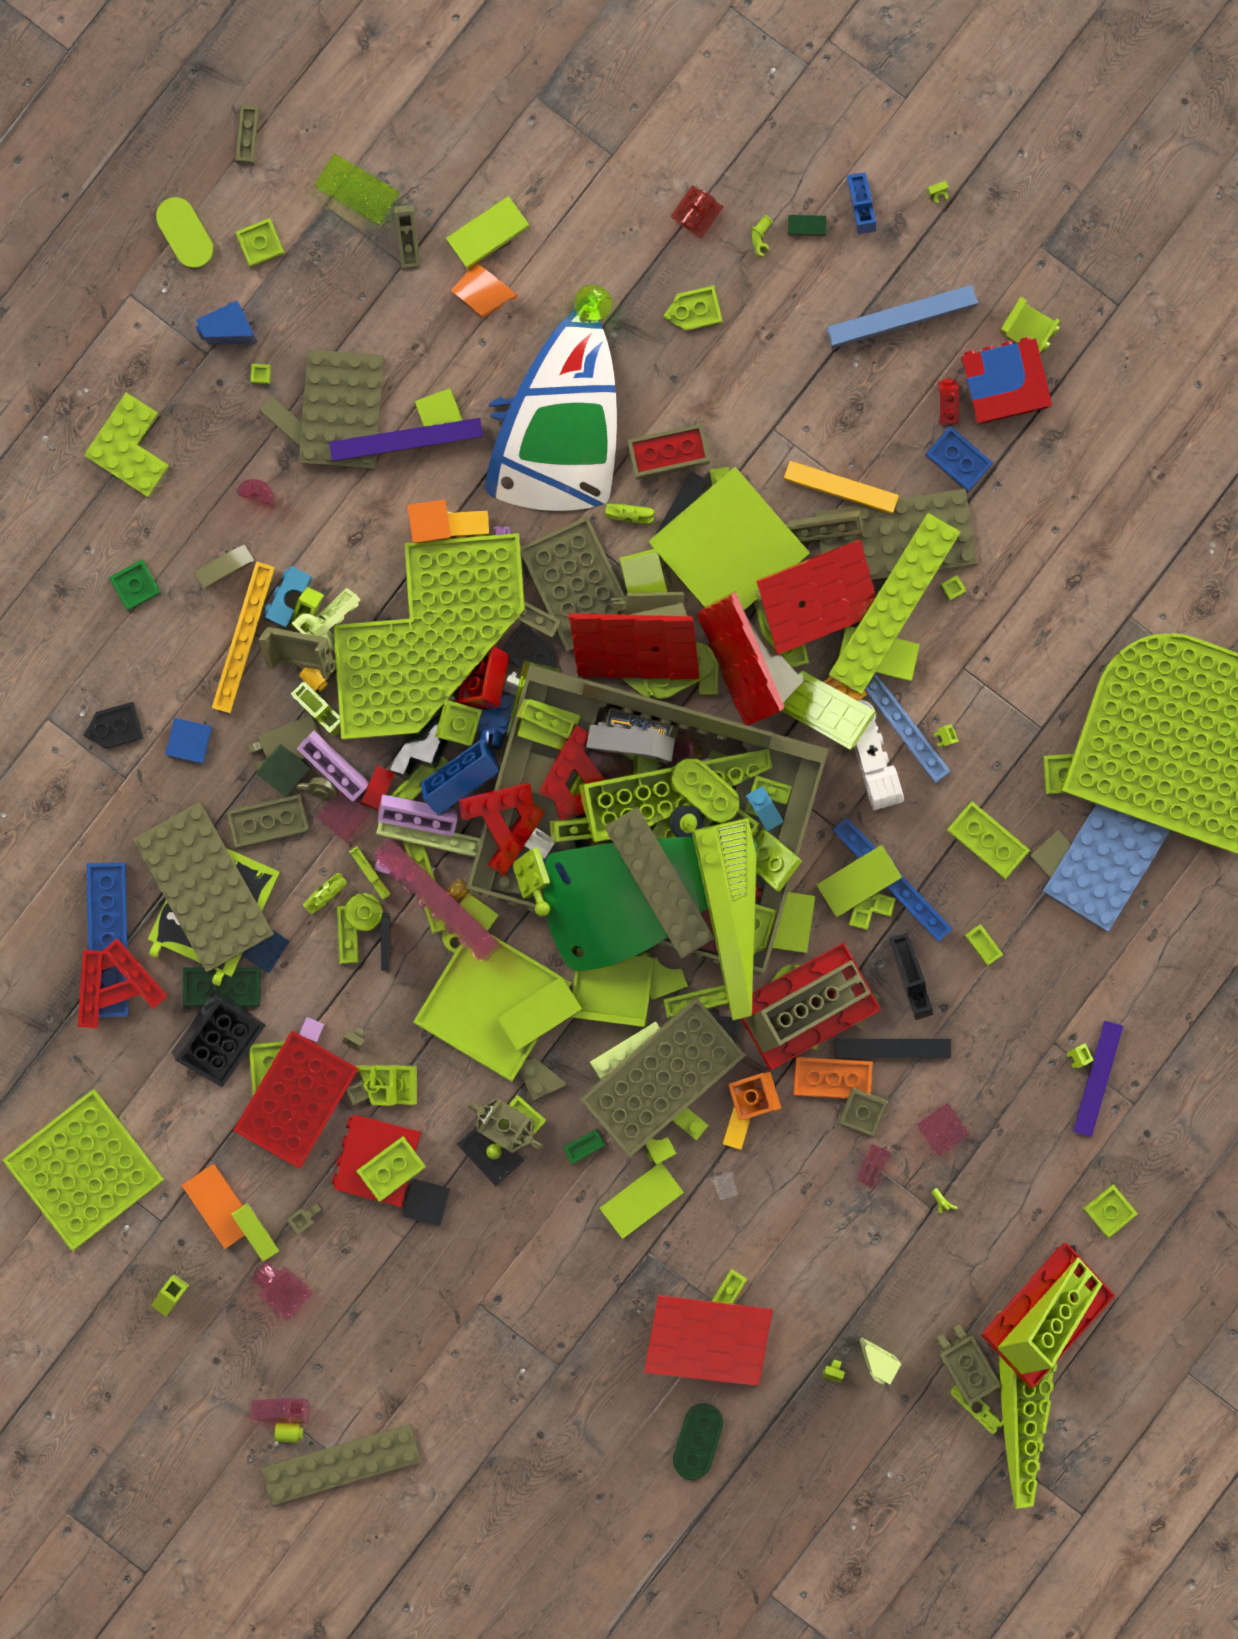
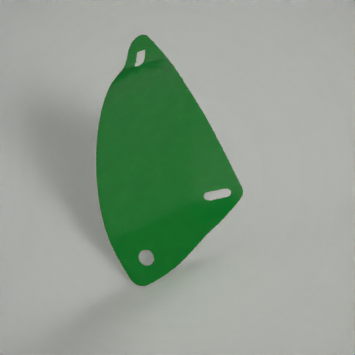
[544,837,758,971]

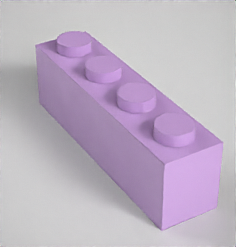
[297,730,369,802]
[378,794,457,837]

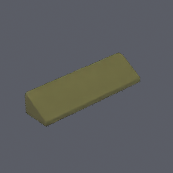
[786,510,863,542]

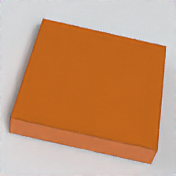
[407,499,451,544]

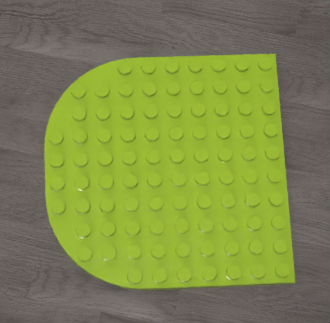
[1061,633,1238,855]

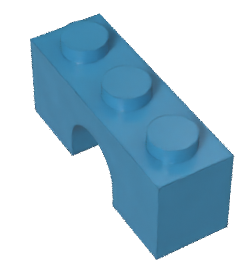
[264,566,313,629]

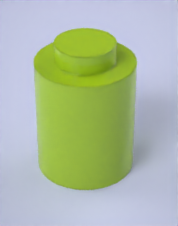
[275,1422,303,1443]

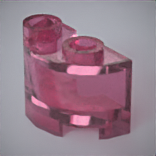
[236,479,275,507]

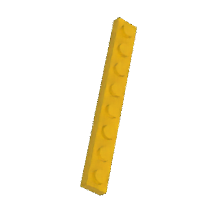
[212,562,275,714]

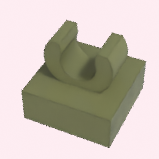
[342,1027,364,1051]

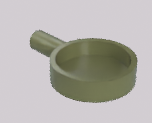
[296,777,338,800]

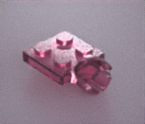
[253,1263,313,1321]

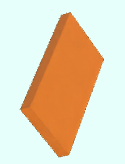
[793,1057,873,1099]
[182,1163,245,1249]

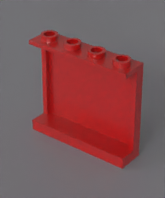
[331,1114,421,1207]

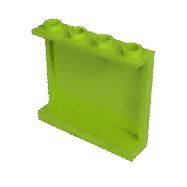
[571,948,655,1027]

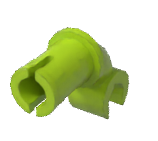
[751,215,773,258]

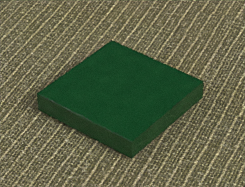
[256,744,310,797]

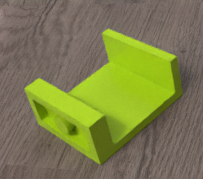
[999,297,1060,353]

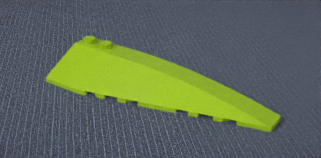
[998,1311,1057,1509]

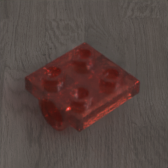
[671,185,724,239]

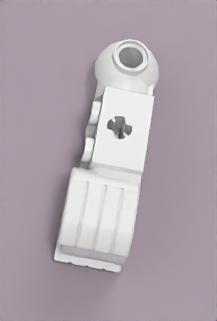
[854,700,904,810]

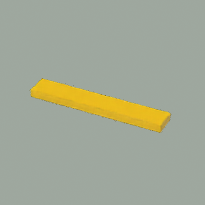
[784,461,899,514]

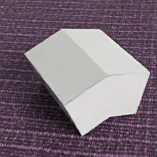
[525,828,555,859]

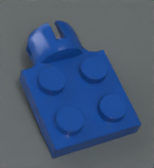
[476,694,515,750]

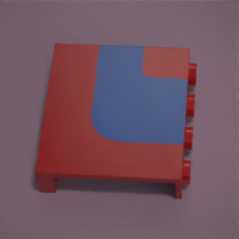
[960,337,1052,425]

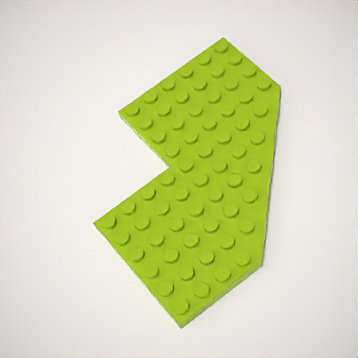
[334,533,525,740]

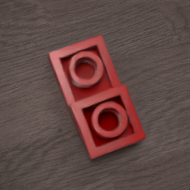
[360,765,394,811]

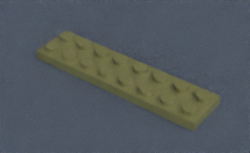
[604,807,714,958]
[261,1423,421,1505]

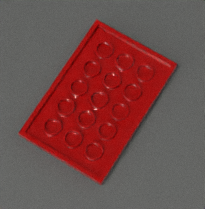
[233,1030,359,1169]

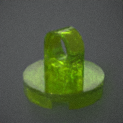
[574,285,612,323]

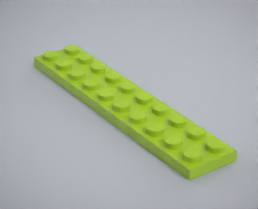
[829,513,961,695]

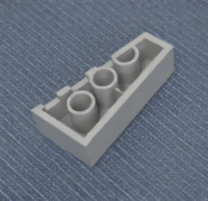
[586,722,675,761]

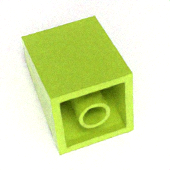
[619,548,667,593]

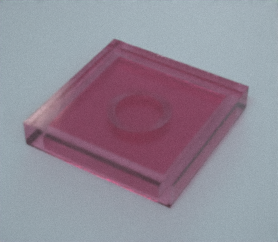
[316,790,371,842]
[916,1103,970,1156]

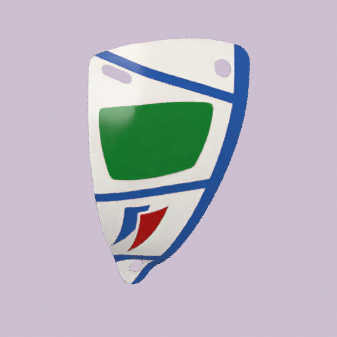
[485,298,617,511]

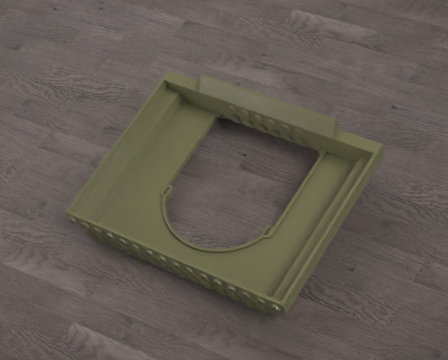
[467,665,829,975]

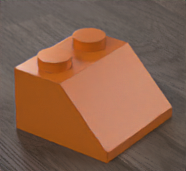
[728,1072,781,1121]

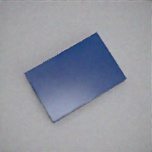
[925,426,993,492]

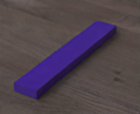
[1073,1020,1123,1137]

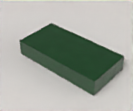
[788,215,826,236]

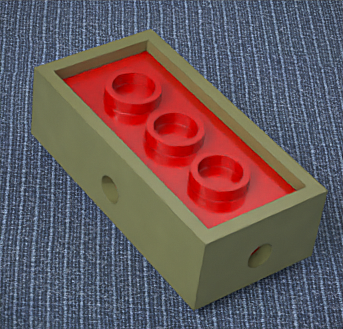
[627,424,710,480]

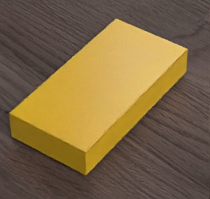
[723,1107,751,1150]

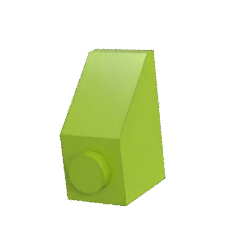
[289,587,324,633]

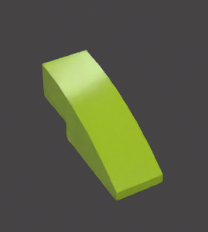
[291,681,341,737]

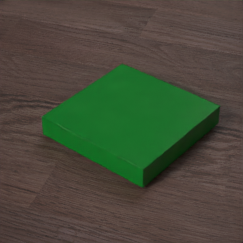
[109,559,161,611]

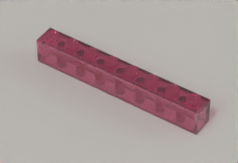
[374,838,502,962]

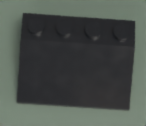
[171,990,266,1087]

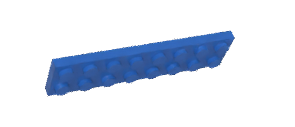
[86,862,129,1017]

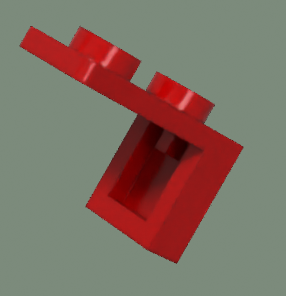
[937,378,959,425]

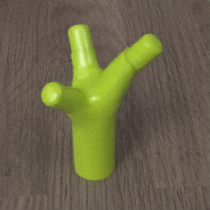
[931,1188,958,1213]

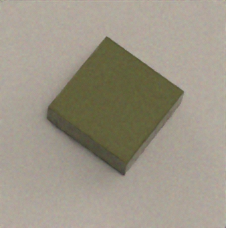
[346,1080,369,1106]

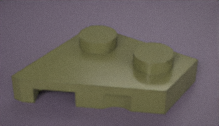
[519,1057,566,1100]

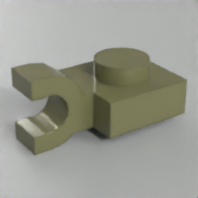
[286,1203,322,1235]

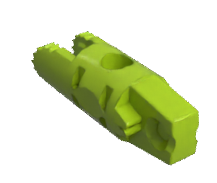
[605,504,655,524]
[303,873,347,914]

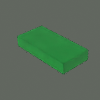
[563,1129,606,1164]

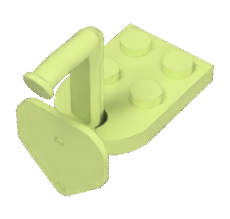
[292,588,361,671]

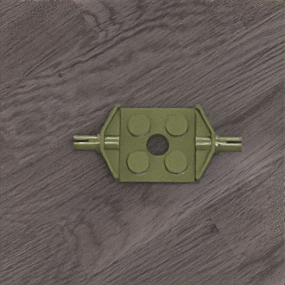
[468,1098,543,1154]

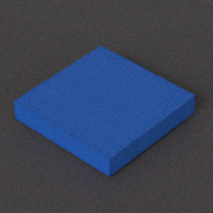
[165,718,212,764]

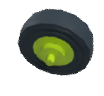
[669,805,703,837]

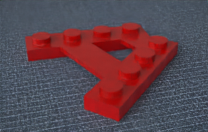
[538,725,605,820]
[459,782,546,877]
[78,938,168,1028]

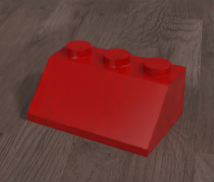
[457,646,509,710]

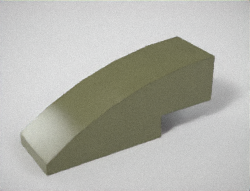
[194,544,255,590]

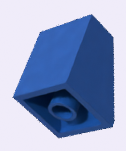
[195,300,257,344]

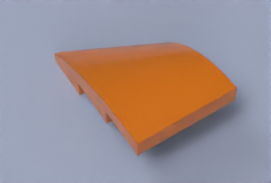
[451,263,518,318]

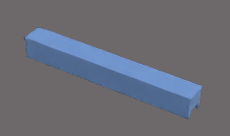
[826,285,978,349]

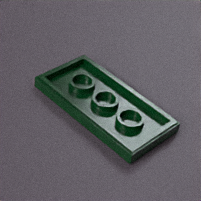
[183,967,261,1006]

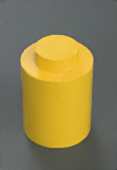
[299,667,329,692]

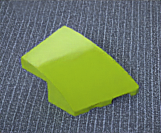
[356,1065,417,1106]

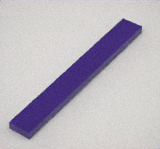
[329,418,483,462]

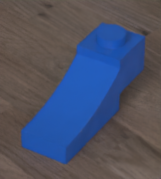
[847,172,876,234]

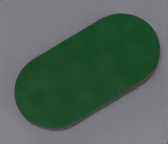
[673,1403,723,1480]

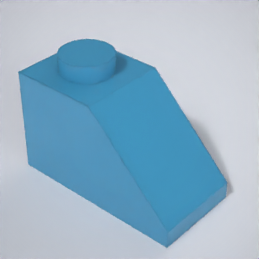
[746,786,784,832]

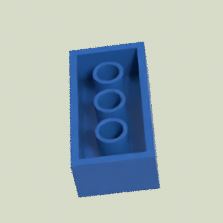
[421,739,499,816]

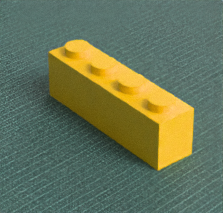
[441,511,490,540]

